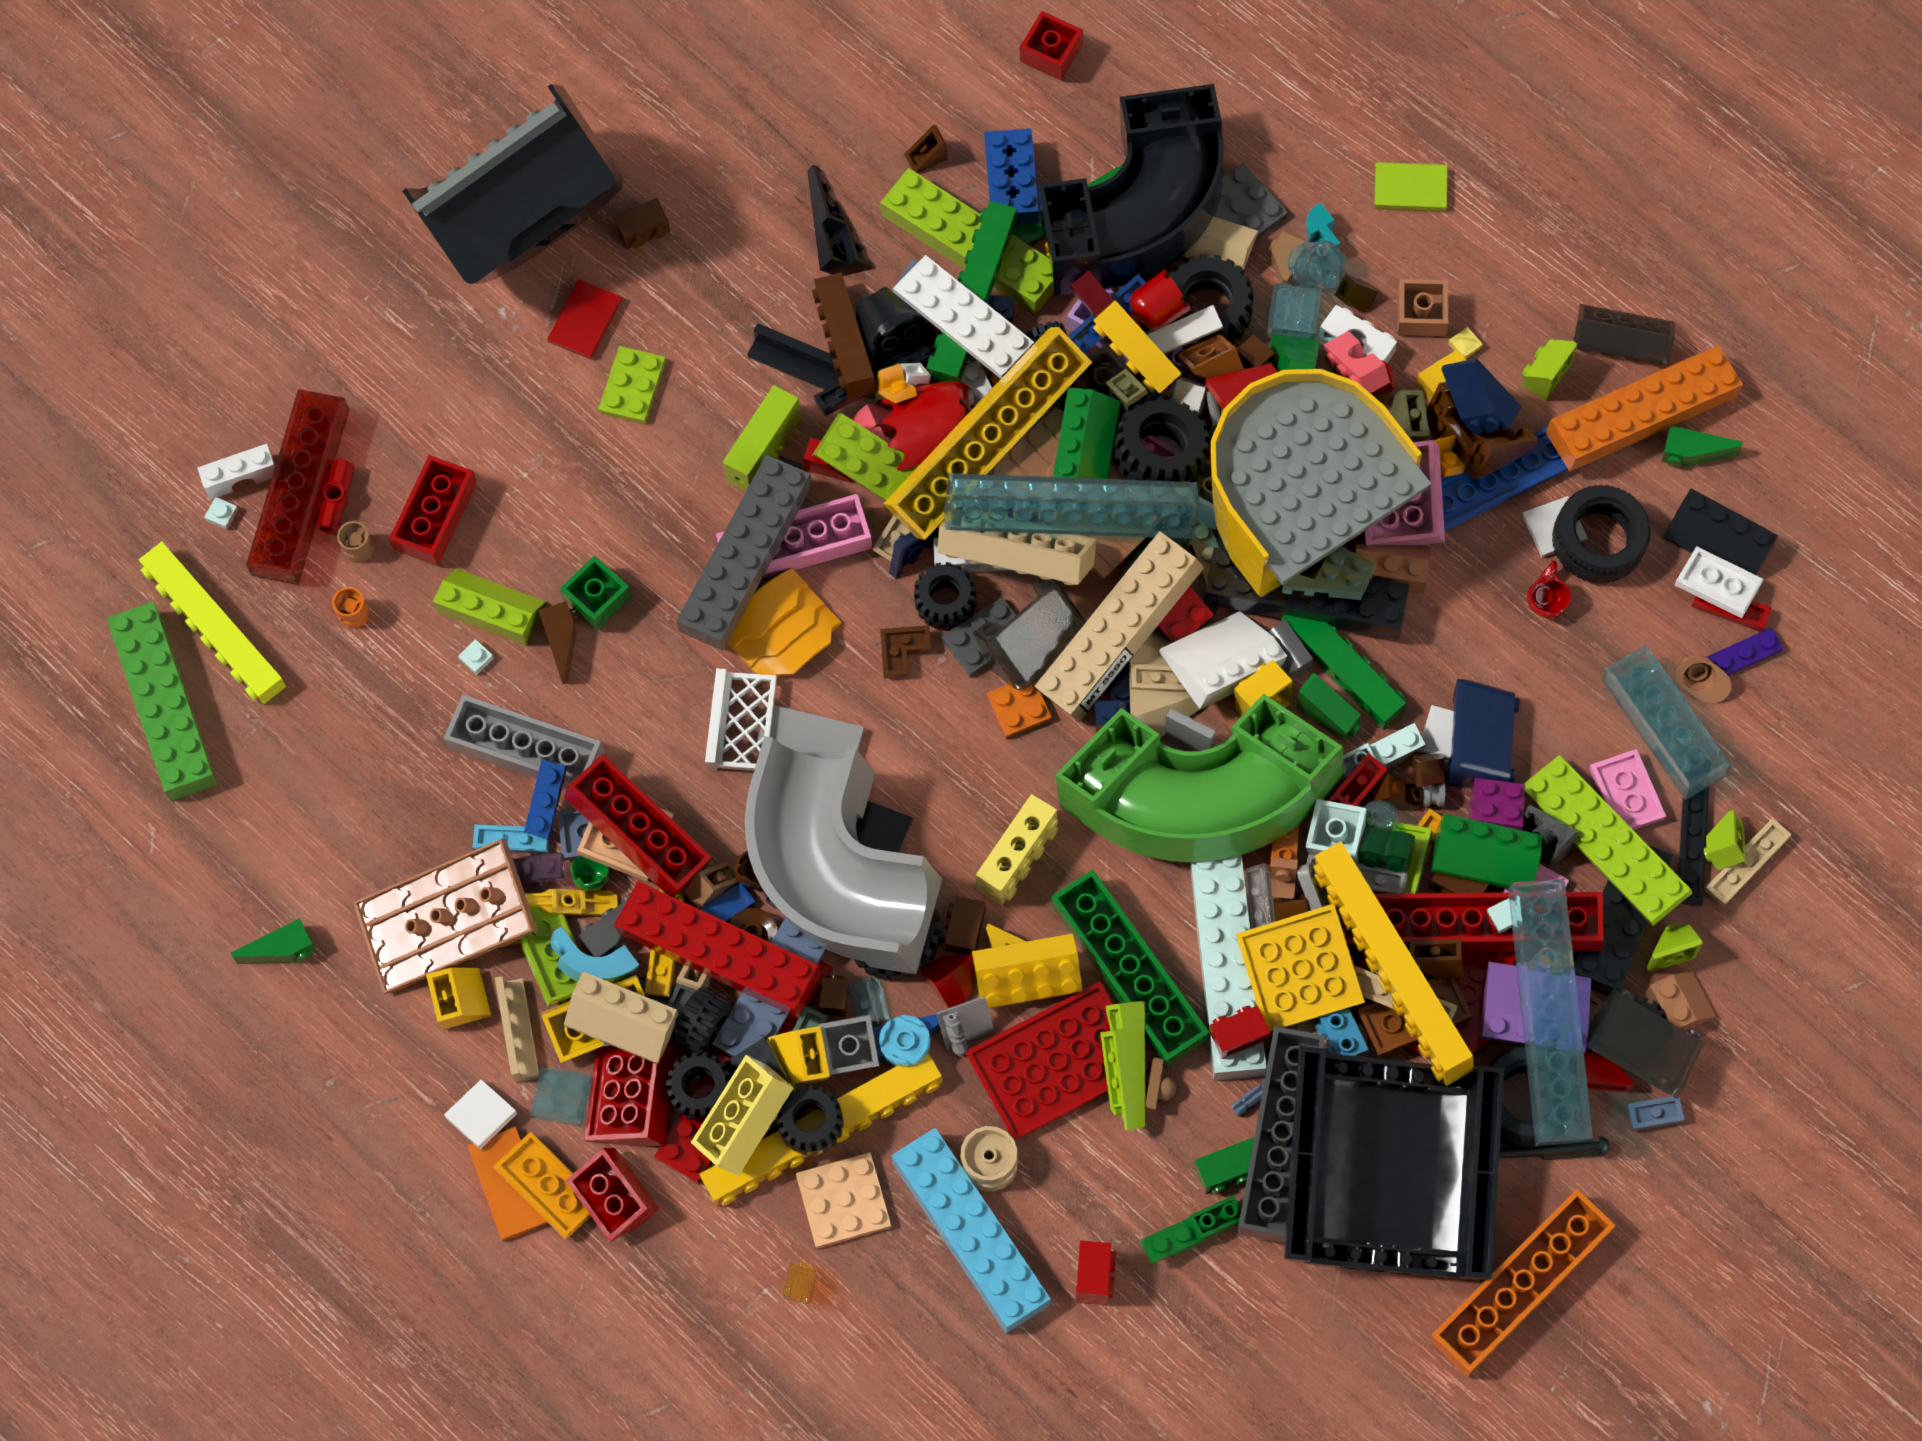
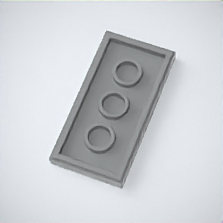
[755,705,864,759]

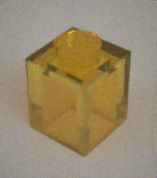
[783,1262,817,1304]

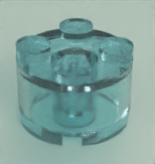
[1288,241,1346,290]

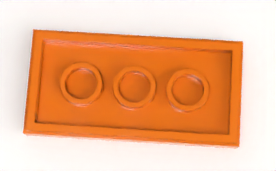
[467,1127,549,1242]

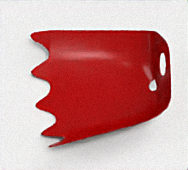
[882,381,977,471]

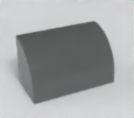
[1268,620,1313,680]

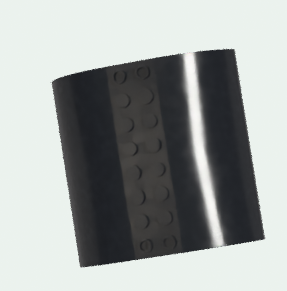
[1284,1046,1505,1279]

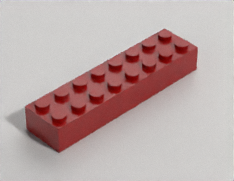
[614,881,821,1018]

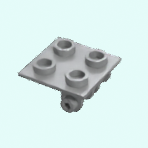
[936,996,995,1056]

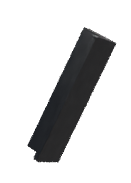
[747,323,841,390]

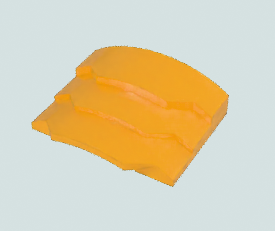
[727,568,842,686]

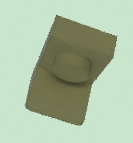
[1106,369,1148,411]

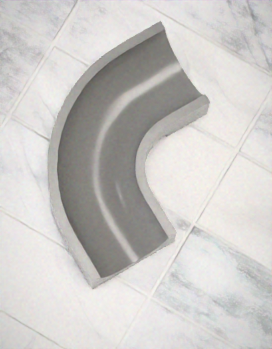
[745,736,942,974]

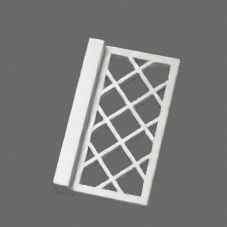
[705,668,777,771]

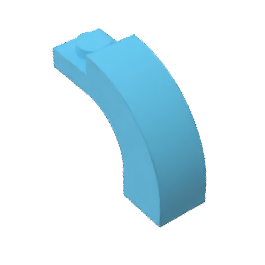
[550,927,639,983]

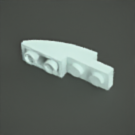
[1343,723,1426,778]

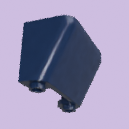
[1447,679,1520,788]

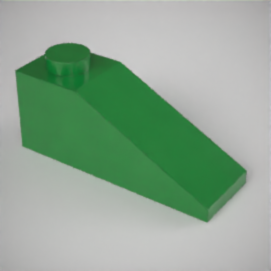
[1661,426,1743,467]
[231,918,316,964]

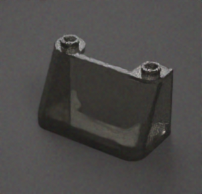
[973,577,1086,690]
[1586,988,1705,1099]

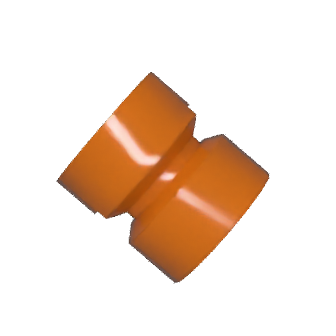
[332,587,370,629]

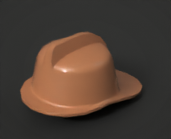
[1675,655,1732,704]

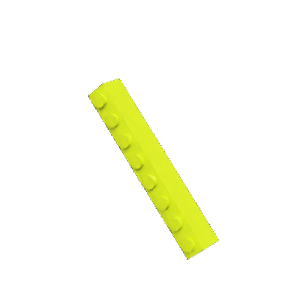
[139,542,286,705]

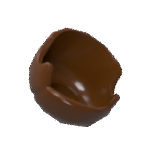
[734,851,761,888]

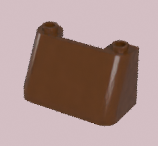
[1426,382,1538,479]

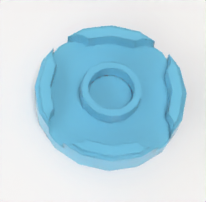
[879,1015,931,1067]

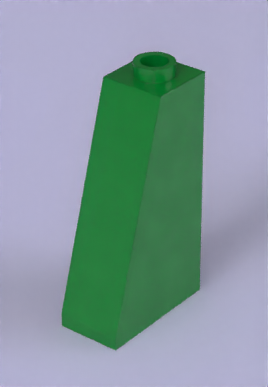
[1270,334,1319,372]

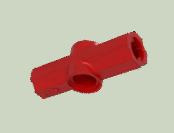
[316,458,355,534]

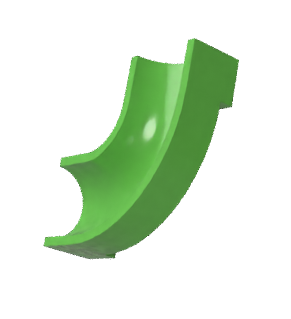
[1055,694,1344,862]

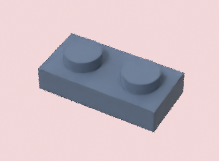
[1627,1095,1685,1131]

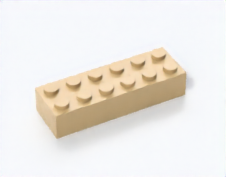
[937,508,1097,585]

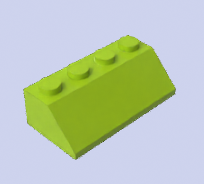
[433,568,546,645]

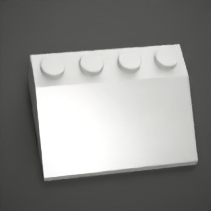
[1159,611,1287,709]

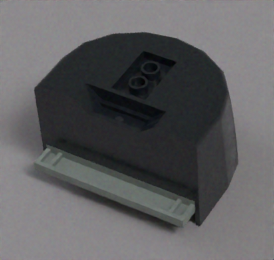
[402,84,623,284]

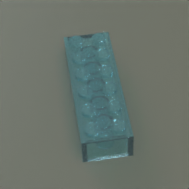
[1602,645,1731,800]

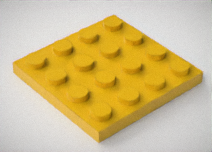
[1236,904,1365,1032]

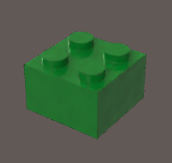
[560,555,632,631]

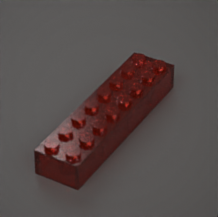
[246,389,350,585]

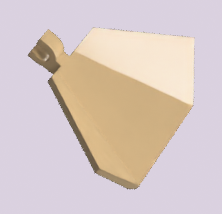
[1129,631,1201,739]

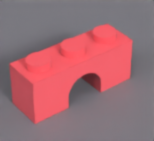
[1324,331,1390,393]

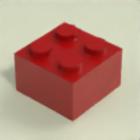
[1019,11,1083,80]
[1076,1240,1116,1305]

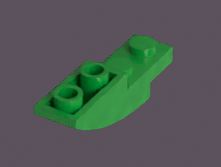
[1140,1196,1241,1265]

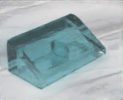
[849,976,890,1027]

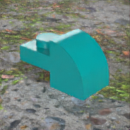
[1305,202,1340,258]

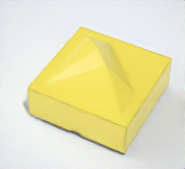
[1448,327,1483,359]

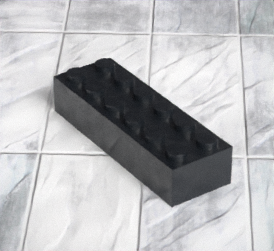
[1570,844,1673,999]

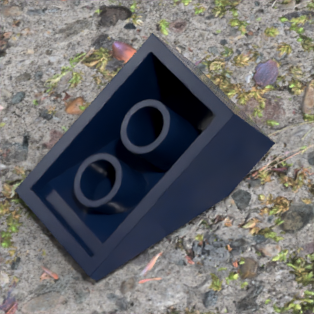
[1441,358,1522,435]

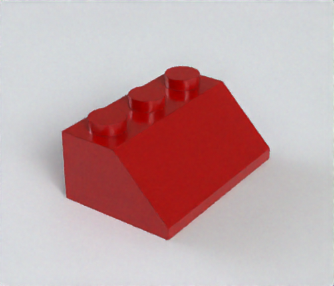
[565,1148,660,1242]

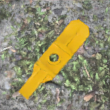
[525,889,618,916]

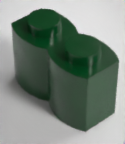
[1358,827,1416,872]

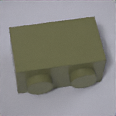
[1388,390,1430,442]

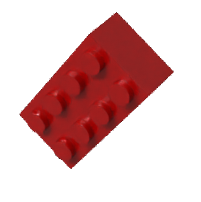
[389,455,477,566]

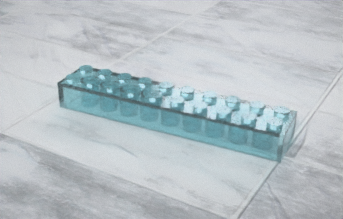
[944,473,1199,539]
[1508,879,1593,1146]

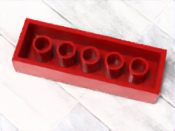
[564,754,712,898]

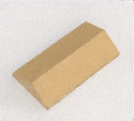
[1181,217,1258,270]

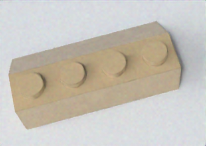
[564,971,678,1064]

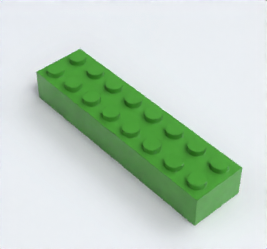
[106,601,218,801]

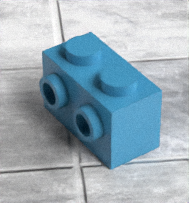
[1315,1008,1368,1057]

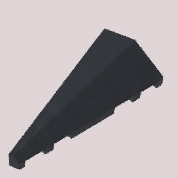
[807,165,873,276]

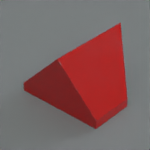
[920,955,974,1008]

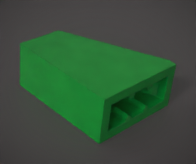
[1296,673,1361,742]

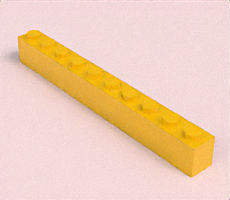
[699,1053,942,1206]

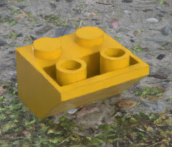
[426,968,491,1030]
[768,1026,830,1086]

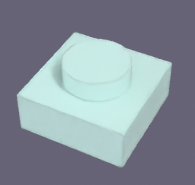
[204,497,239,530]
[458,639,494,675]

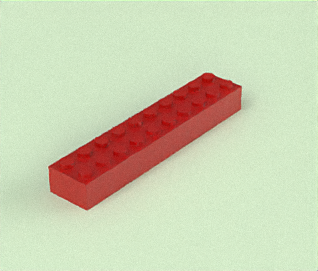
[1343,892,1604,952]

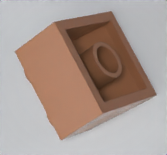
[1646,972,1716,1038]

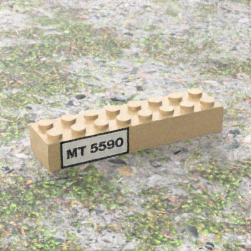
[1035,531,1204,723]

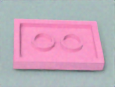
[1589,749,1666,830]

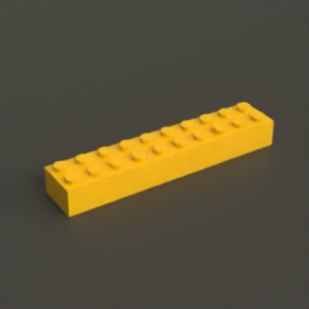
[883,327,1092,540]
[1313,841,1474,1086]

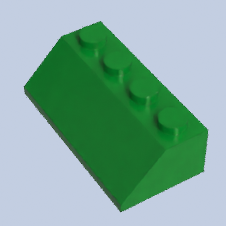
[1052,388,1121,495]
[1431,813,1543,892]

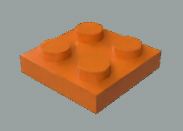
[986,675,1052,739]

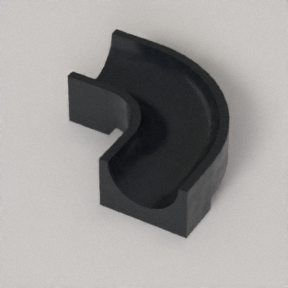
[1039,84,1223,296]

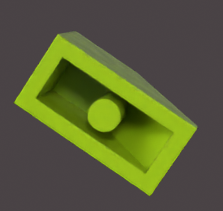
[1704,810,1746,870]

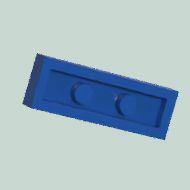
[524,759,568,839]

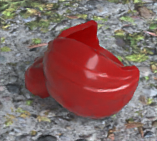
[1527,561,1571,619]

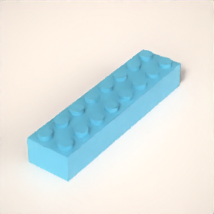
[892,1128,1051,1334]

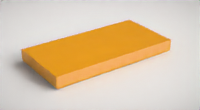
[493,1132,591,1240]

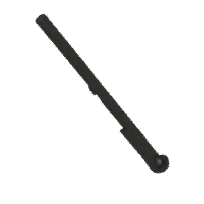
[1499,1136,1611,1160]

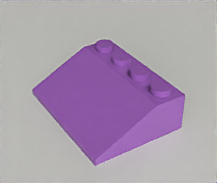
[1478,962,1591,1055]

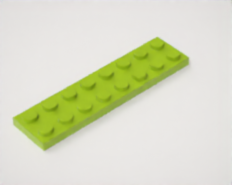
[1524,755,1692,926]

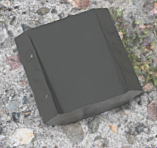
[1522,805,1581,865]

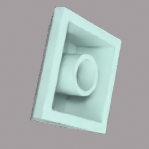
[1306,799,1367,863]

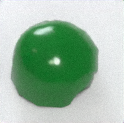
[570,856,610,892]

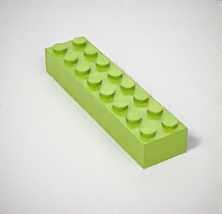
[880,168,1053,315]

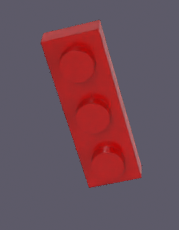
[1691,596,1772,632]

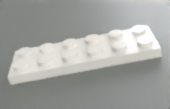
[893,255,1034,379]

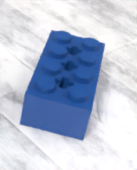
[984,128,1039,226]

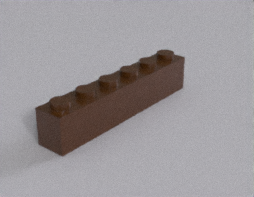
[812,272,877,400]

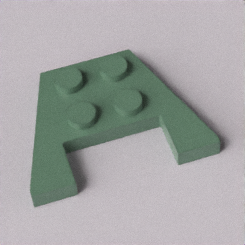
[1282,546,1376,600]

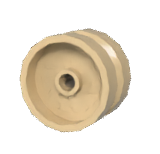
[960,1126,1018,1192]

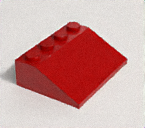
[584,1042,677,1147]

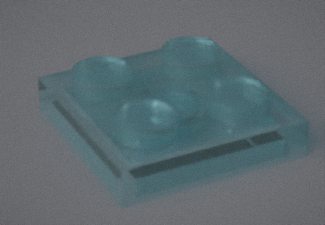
[530,1066,592,1127]

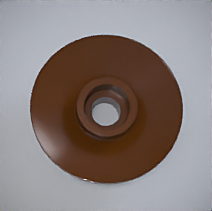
[729,908,778,943]

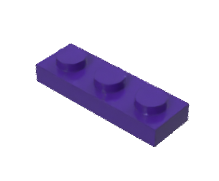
[1707,627,1784,676]

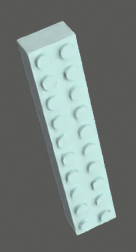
[1189,855,1266,1081]

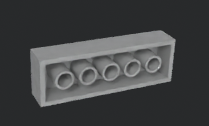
[443,694,604,789]

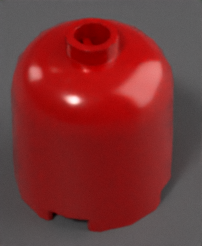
[1129,270,1191,330]

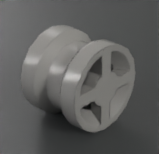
[1423,783,1445,807]

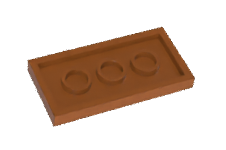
[1356,978,1473,1058]

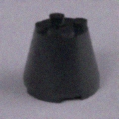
[856,287,936,366]

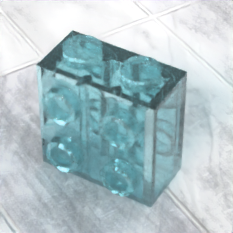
[1267,283,1322,339]

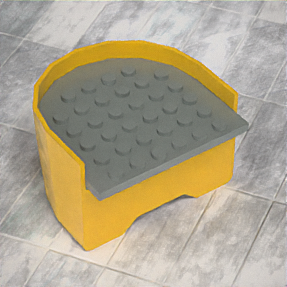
[1211,369,1431,597]

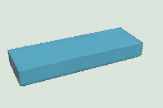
[472,824,550,854]

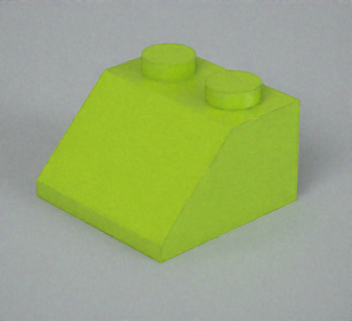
[1521,339,1577,401]

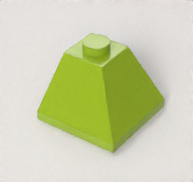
[1646,923,1703,973]

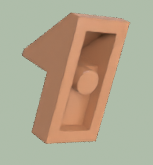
[1269,858,1298,899]

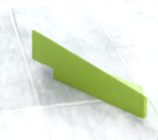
[1100,1001,1145,1130]

